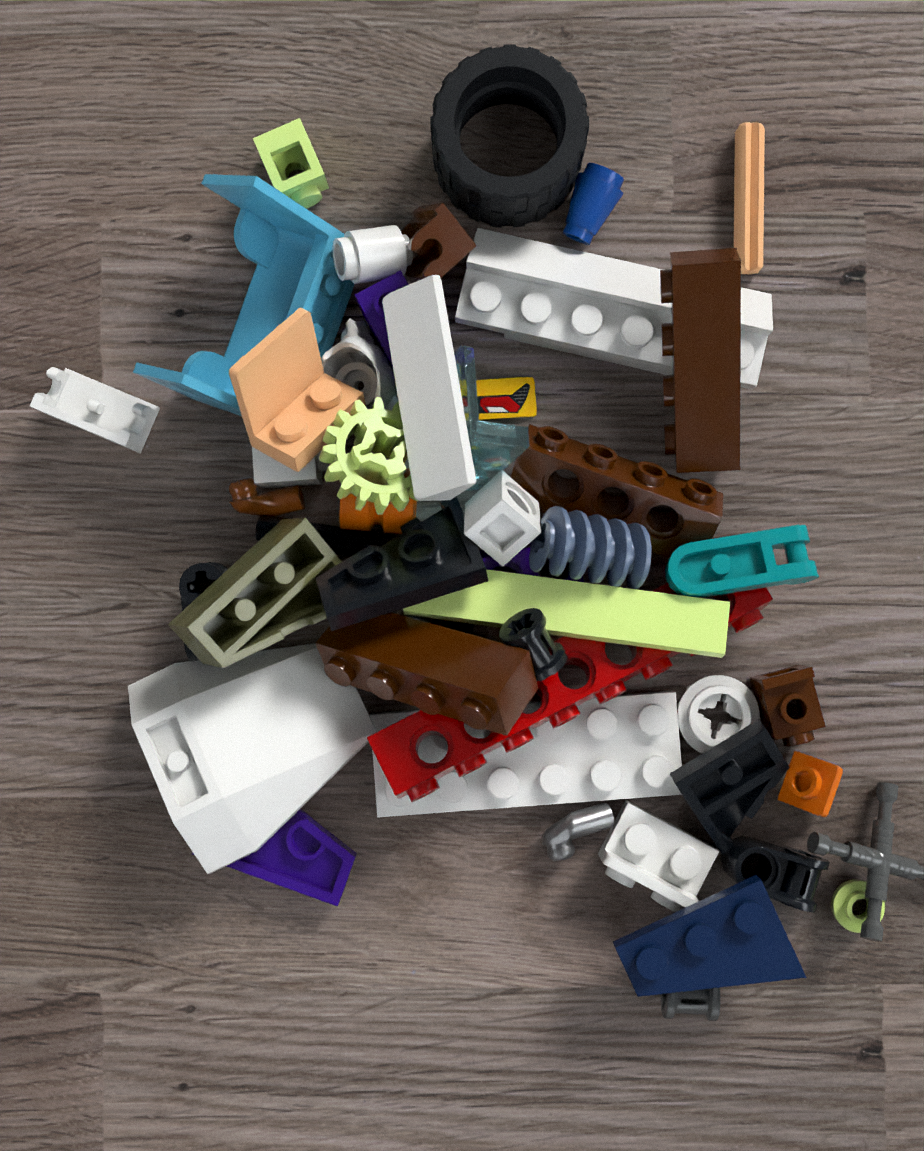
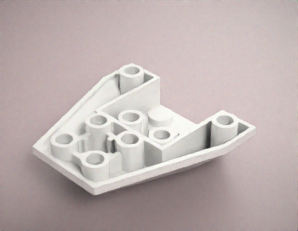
[128,643,377,874]

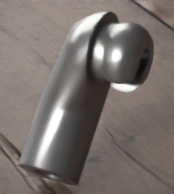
[542,803,614,861]

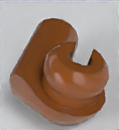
[229,478,305,516]

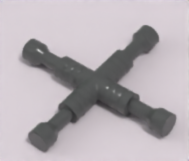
[807,782,924,942]

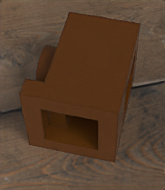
[750,665,826,746]

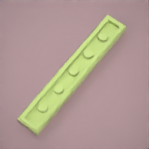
[403,569,730,658]

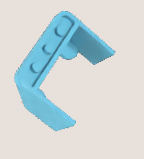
[133,174,355,416]

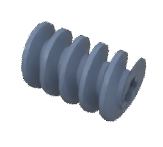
[529,506,652,589]

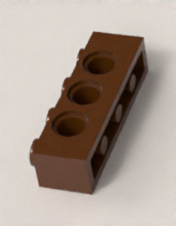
[510,424,723,558]

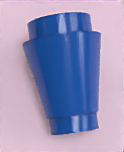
[562,163,624,245]

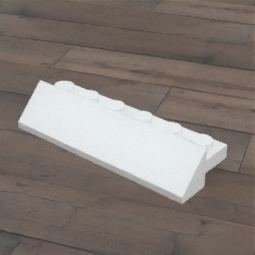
[455,228,773,390]

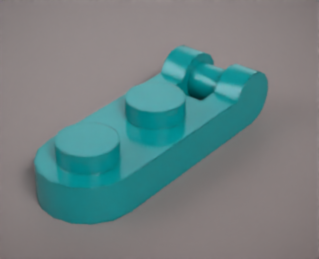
[665,525,819,598]

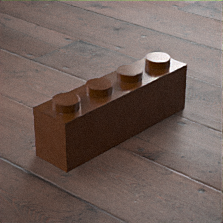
[660,248,741,473]
[315,612,538,736]

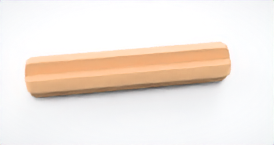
[734,122,765,275]

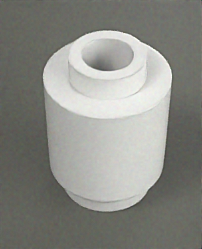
[332,225,413,284]

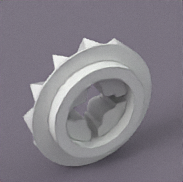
[677,675,760,754]

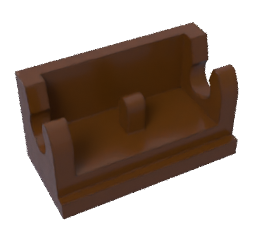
[400,203,477,283]

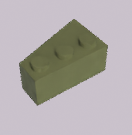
[168,517,341,668]

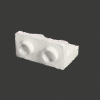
[598,800,719,912]

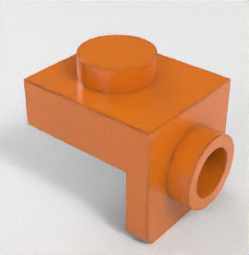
[777,750,843,817]

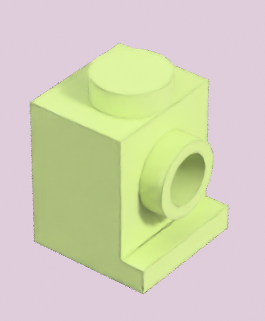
[253,118,329,209]

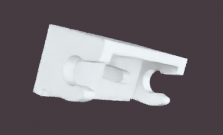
[30,367,160,454]

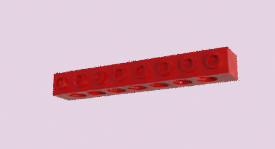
[367,583,773,802]

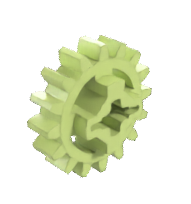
[319,397,418,515]

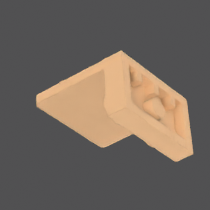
[229,308,366,472]

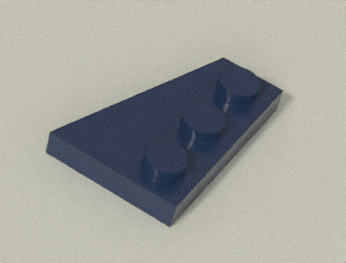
[613,875,807,997]

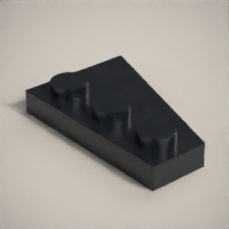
[316,496,488,631]

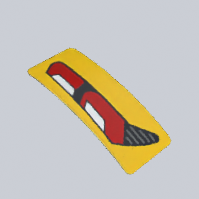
[459,377,537,421]

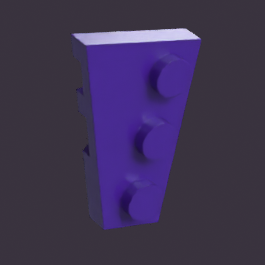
[192,809,357,906]

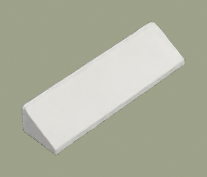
[382,275,476,501]

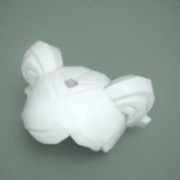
[321,318,398,411]

